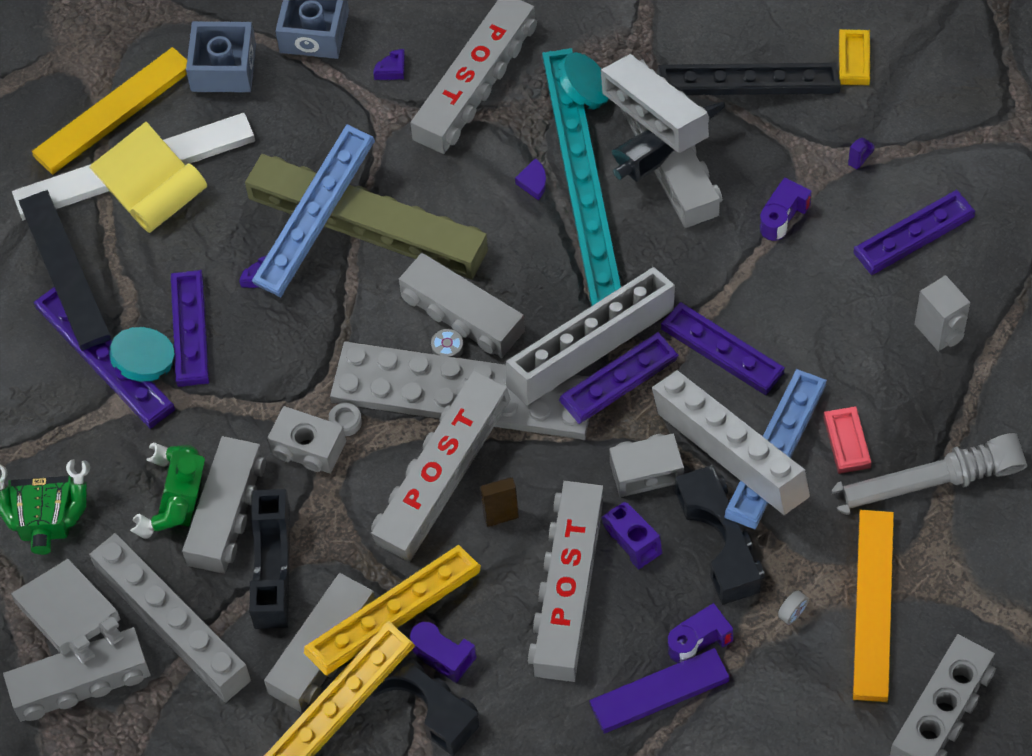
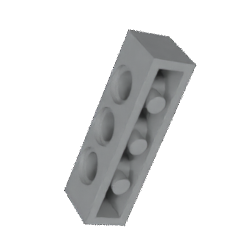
[890,634,996,756]

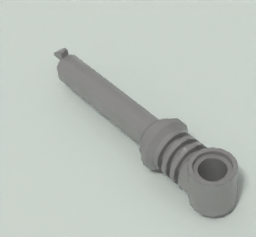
[831,433,1027,515]

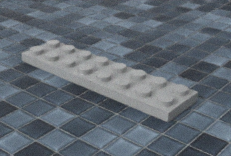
[330,341,589,440]

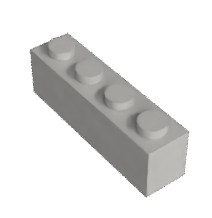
[601,54,709,153]
[399,253,525,358]
[182,436,266,574]
[264,573,375,713]
[3,627,151,722]

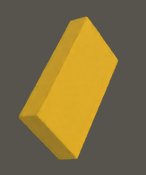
[839,29,870,85]

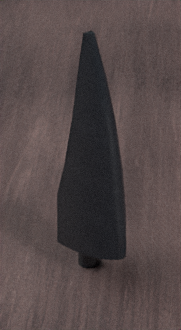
[612,102,725,182]

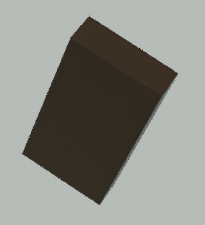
[480,477,519,527]

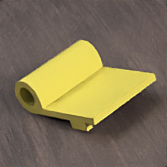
[89,122,207,233]

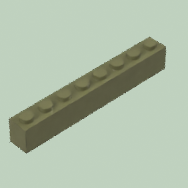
[245,154,488,280]

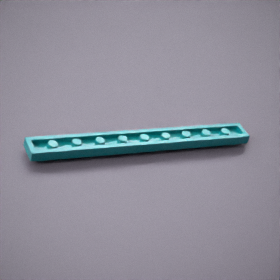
[542,48,621,306]

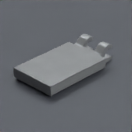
[11,559,124,664]

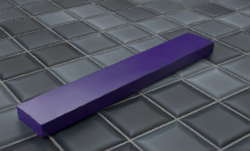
[33,287,175,429]

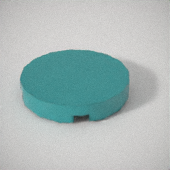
[558,52,609,110]
[109,327,175,382]

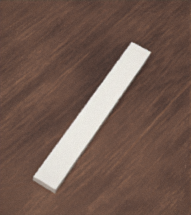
[12,113,255,221]

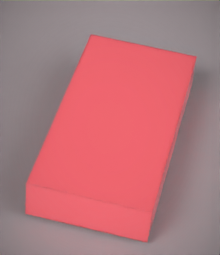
[824,406,871,474]

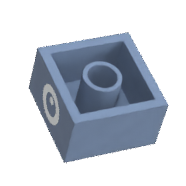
[275,0,349,59]
[186,21,256,92]

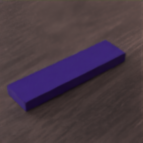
[853,189,975,275]
[171,270,209,387]
[661,302,785,396]
[559,332,678,424]
[589,648,730,734]

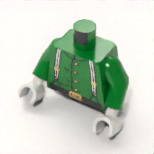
[130,443,205,539]
[0,459,90,555]

